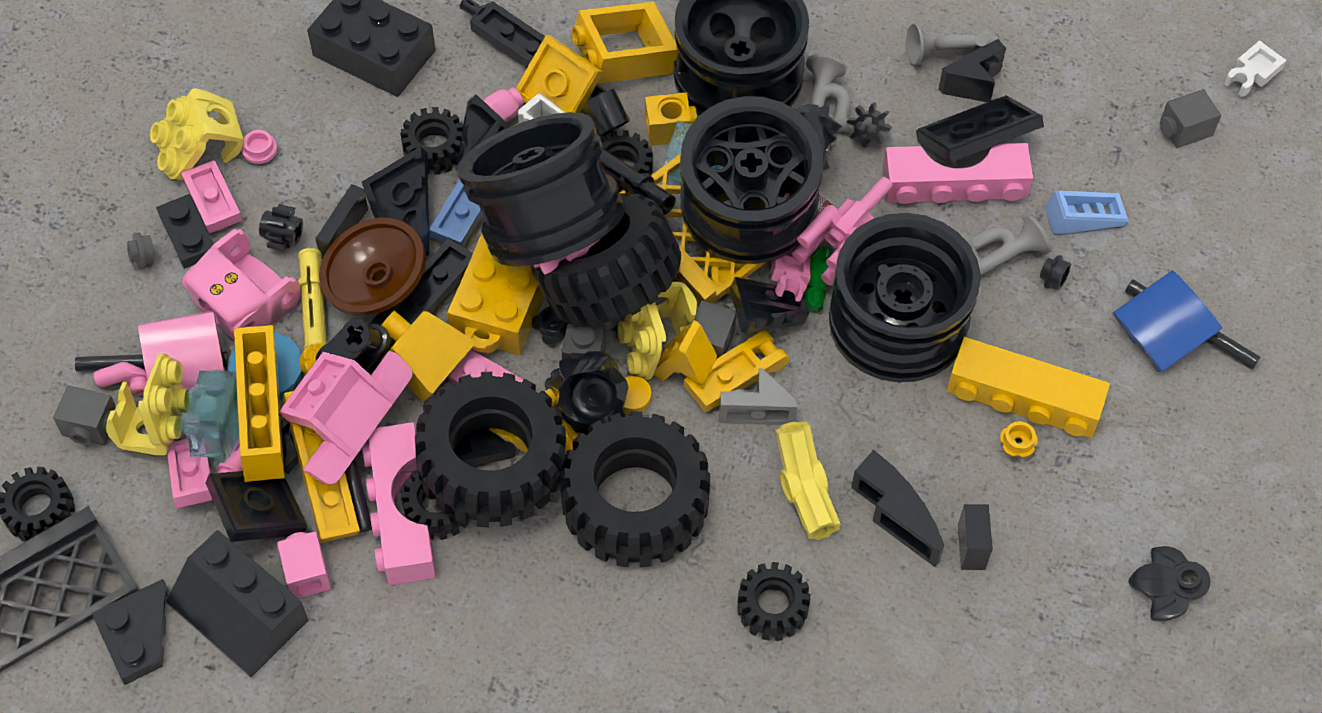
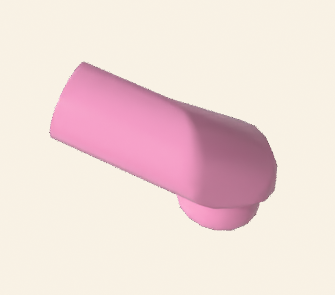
[94,362,147,396]

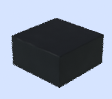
[958,504,993,570]

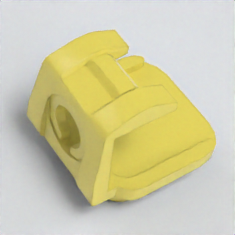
[150,88,244,180]
[617,282,697,380]
[106,353,192,455]

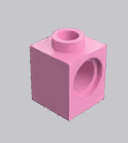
[277,531,331,598]

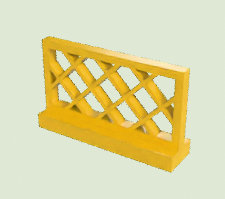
[620,153,765,306]

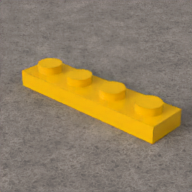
[283,391,360,543]

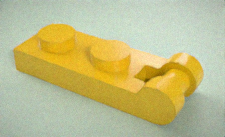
[684,330,790,413]

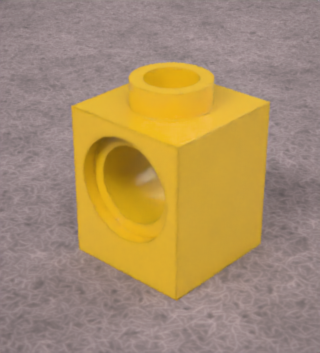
[645,92,697,146]

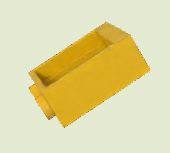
[571,1,677,84]

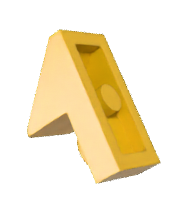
[653,320,717,385]

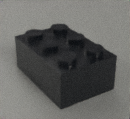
[307,0,436,97]

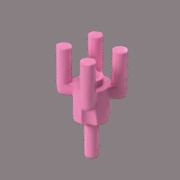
[792,177,893,286]

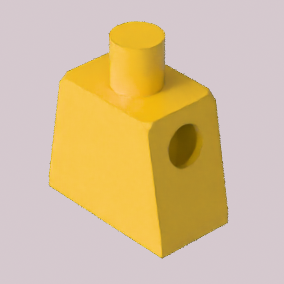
[381,310,476,403]

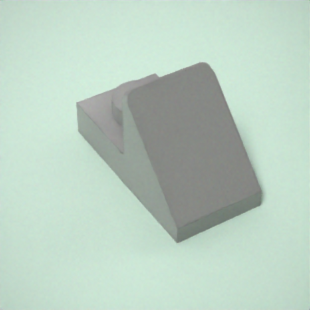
[719,368,797,425]

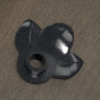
[1128,546,1210,621]

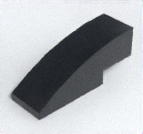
[851,450,944,567]

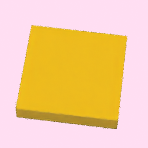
[516,35,604,113]

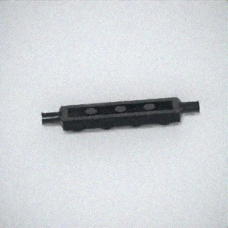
[459,0,607,98]

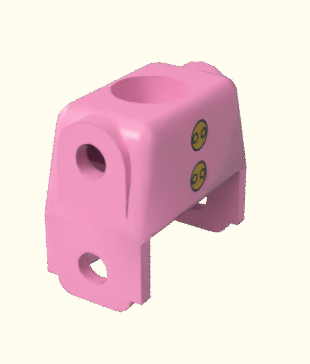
[182,228,301,340]

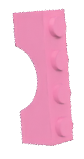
[882,143,1033,204]
[362,422,436,585]

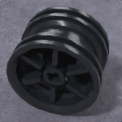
[828,213,981,383]

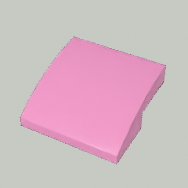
[138,311,228,396]

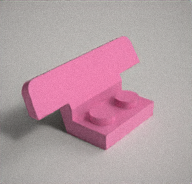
[279,351,412,485]

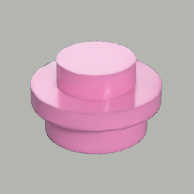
[242,130,277,164]

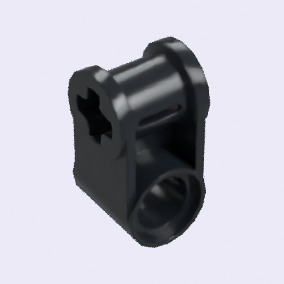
[579,89,630,137]
[316,318,390,371]

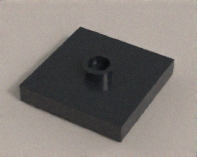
[205,471,307,542]

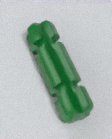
[804,245,832,312]

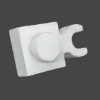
[1224,40,1286,97]

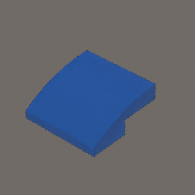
[1112,270,1222,372]

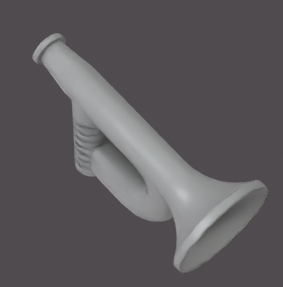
[906,23,1002,65]
[806,54,850,132]
[963,215,1051,275]

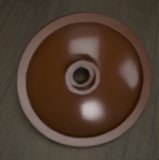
[319,218,426,316]

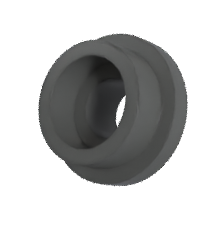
[127,232,154,269]

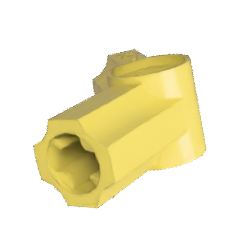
[775,421,841,540]

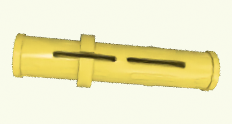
[298,248,327,349]

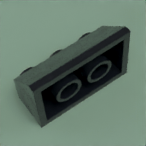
[166,529,309,678]

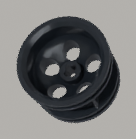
[674,0,809,116]

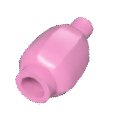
[483,87,524,123]

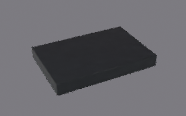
[916,95,1044,162]

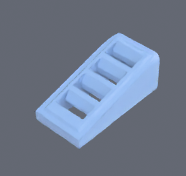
[1045,190,1129,234]

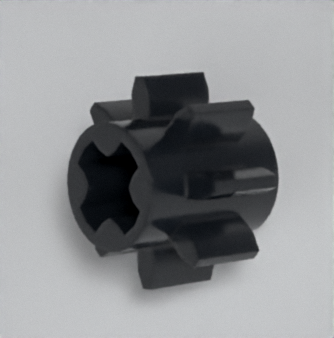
[847,102,892,147]
[259,204,303,251]

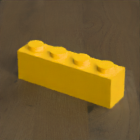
[234,325,285,482]
[946,337,1110,438]

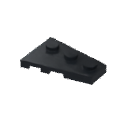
[362,147,430,256]

